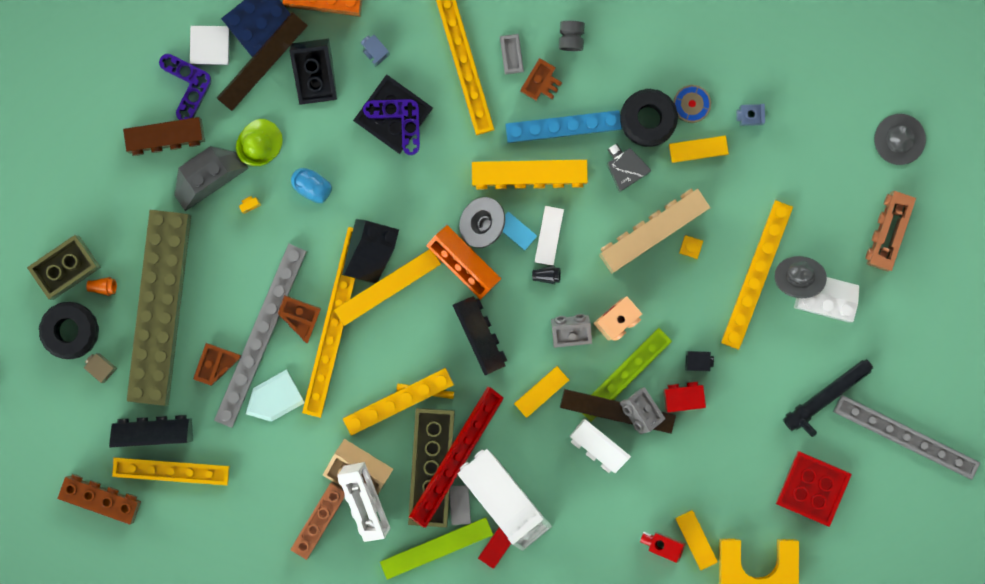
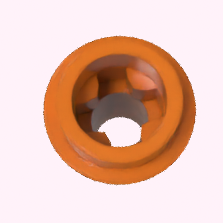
[86,277,117,296]

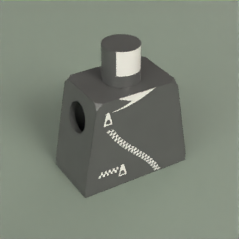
[607,144,651,192]

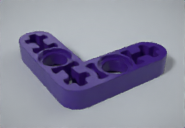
[159,54,212,120]
[363,99,420,156]

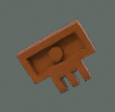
[520,58,562,101]

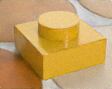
[239,196,261,214]
[679,235,703,259]

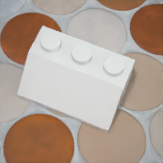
[794,277,859,323]
[570,419,631,473]

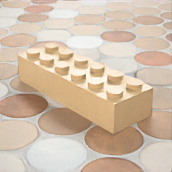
[599,188,711,274]

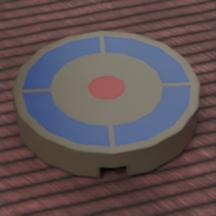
[673,85,711,123]

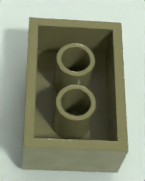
[27,235,101,300]

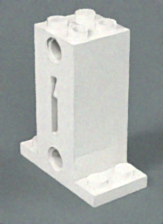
[457,449,552,551]

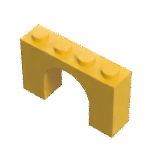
[719,538,799,584]

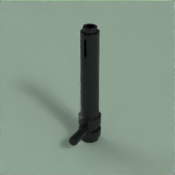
[783,359,873,437]

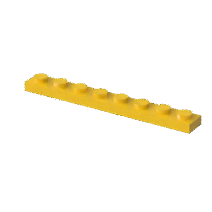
[721,200,793,350]

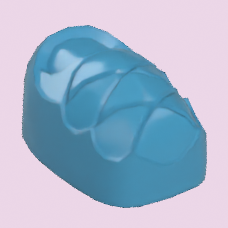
[291,168,332,203]

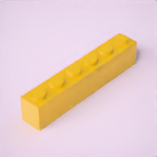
[472,160,588,190]

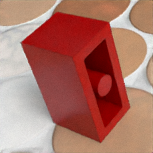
[663,381,706,413]

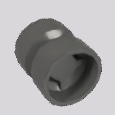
[559,21,585,51]

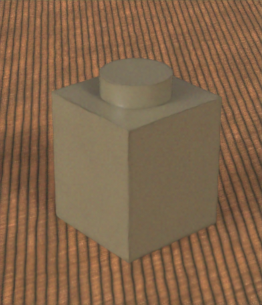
[84,353,117,383]

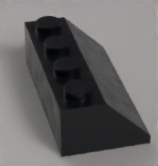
[452,296,508,375]
[109,415,193,448]

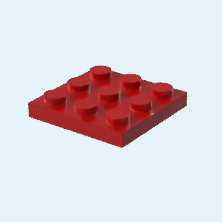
[775,451,852,527]

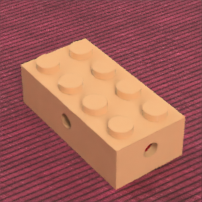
[593,296,642,341]

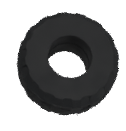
[620,89,678,147]
[39,302,99,359]

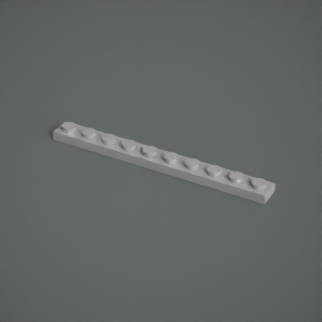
[214,244,307,428]

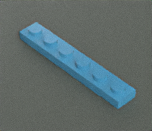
[505,110,622,143]

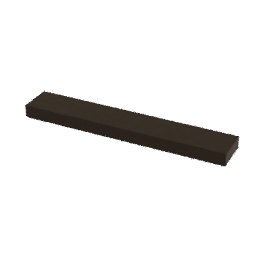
[217,12,308,111]
[560,389,676,434]

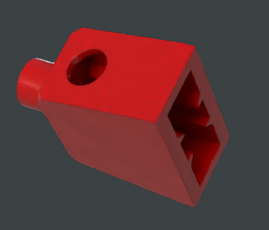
[640,532,686,563]

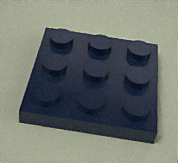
[221,0,290,57]

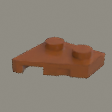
[278,295,321,343]
[193,343,241,386]

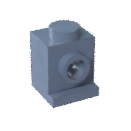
[361,35,390,67]
[736,104,765,126]

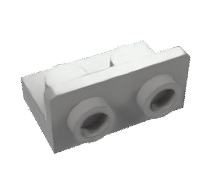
[551,314,592,348]
[620,387,665,434]

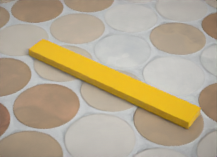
[436,0,494,136]

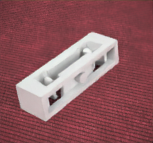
[338,462,391,542]

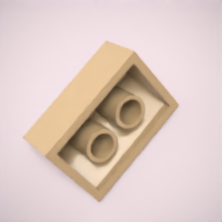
[323,439,393,495]

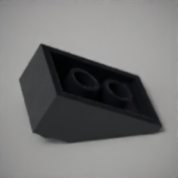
[289,38,337,105]
[342,219,399,283]

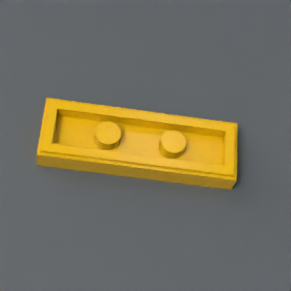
[669,135,729,163]
[514,366,569,418]
[675,510,718,570]

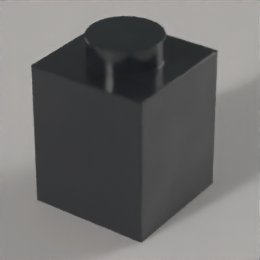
[685,351,714,371]

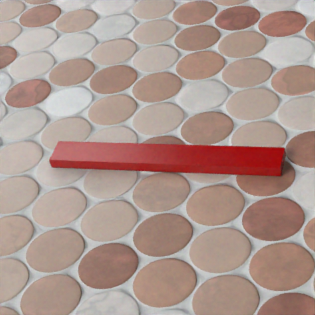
[409,387,504,528]

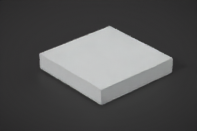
[190,26,230,65]

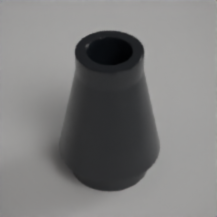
[532,266,561,285]

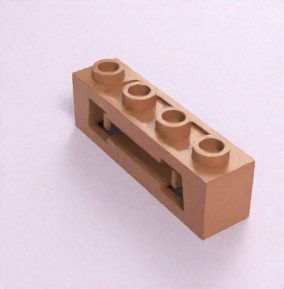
[865,191,916,272]
[290,482,345,560]

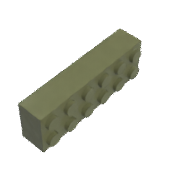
[408,408,455,528]

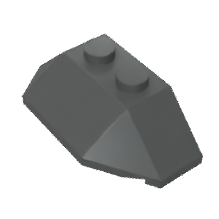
[175,146,248,212]

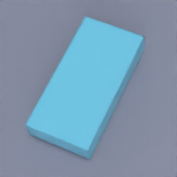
[503,212,537,251]

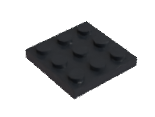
[353,74,433,154]

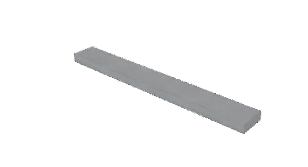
[833,395,980,480]

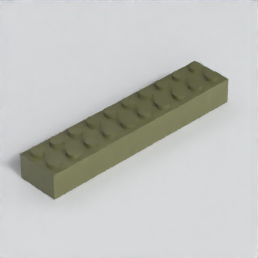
[127,210,191,406]

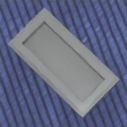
[500,34,524,75]
[449,485,471,525]

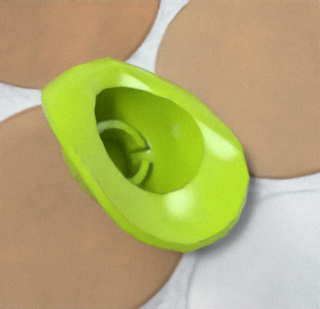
[236,119,283,166]

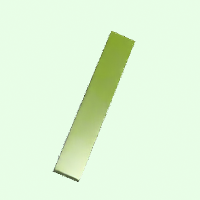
[582,328,672,422]
[380,517,494,580]

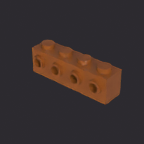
[57,474,141,525]

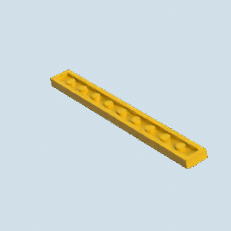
[302,227,356,418]

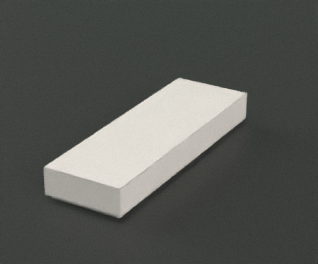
[535,206,564,266]

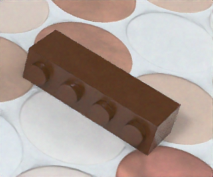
[123,117,205,156]

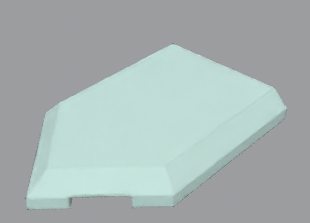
[246,369,305,422]

